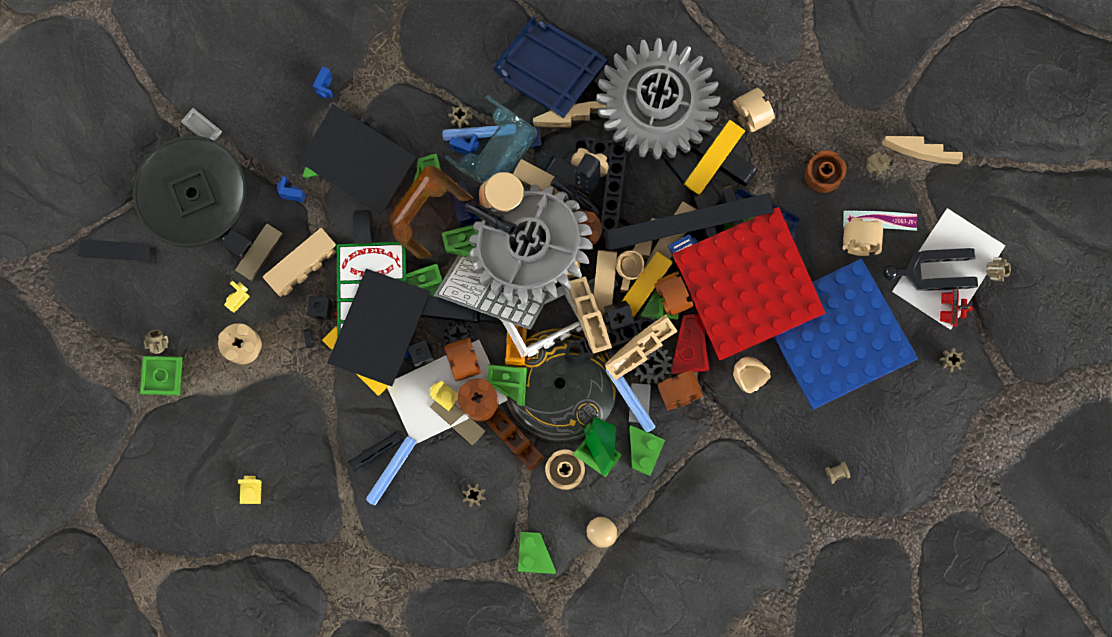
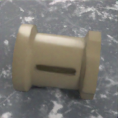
[825,462,850,484]

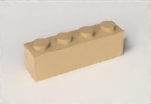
[263,228,337,297]

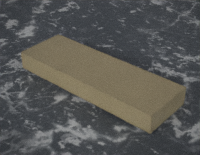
[235,224,284,281]
[430,401,485,446]

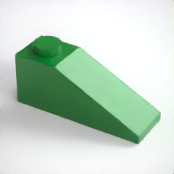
[584,417,616,475]

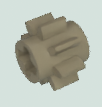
[448,104,472,128]
[866,152,890,176]
[986,257,1011,281]
[144,330,169,354]
[939,348,965,373]
[462,484,486,507]

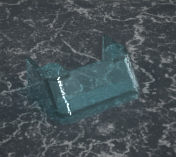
[445,95,537,184]

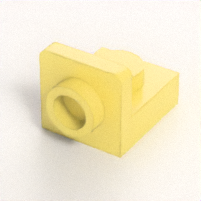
[224,281,250,313]
[429,380,458,411]
[238,476,261,504]

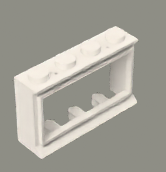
[500,286,583,358]

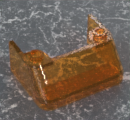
[389,166,473,258]

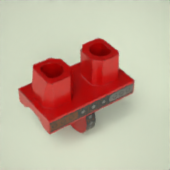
[940,289,973,327]

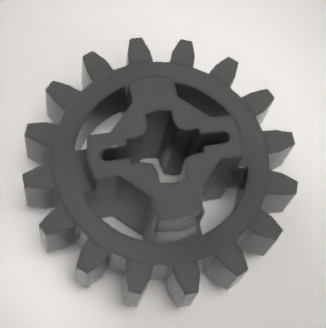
[632,346,672,384]

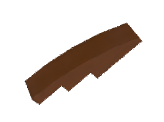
[485,407,545,471]

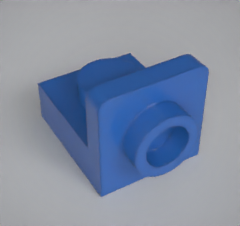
[313,66,333,99]
[449,134,480,157]
[277,176,305,202]

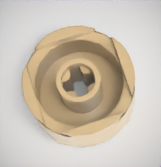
[732,88,775,133]
[843,218,883,256]
[218,324,262,365]
[545,450,585,490]

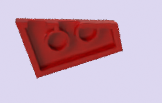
[670,314,709,375]

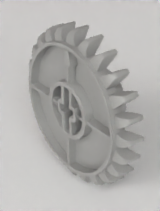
[596,38,720,159]
[469,185,593,305]

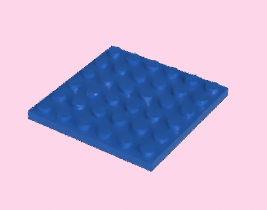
[774,258,918,410]

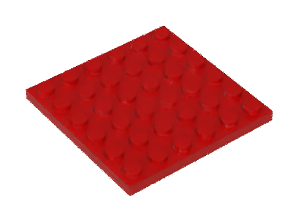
[672,207,826,361]

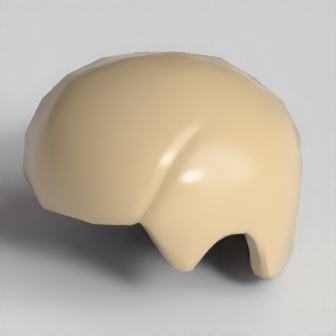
[616,251,644,280]
[586,517,617,548]

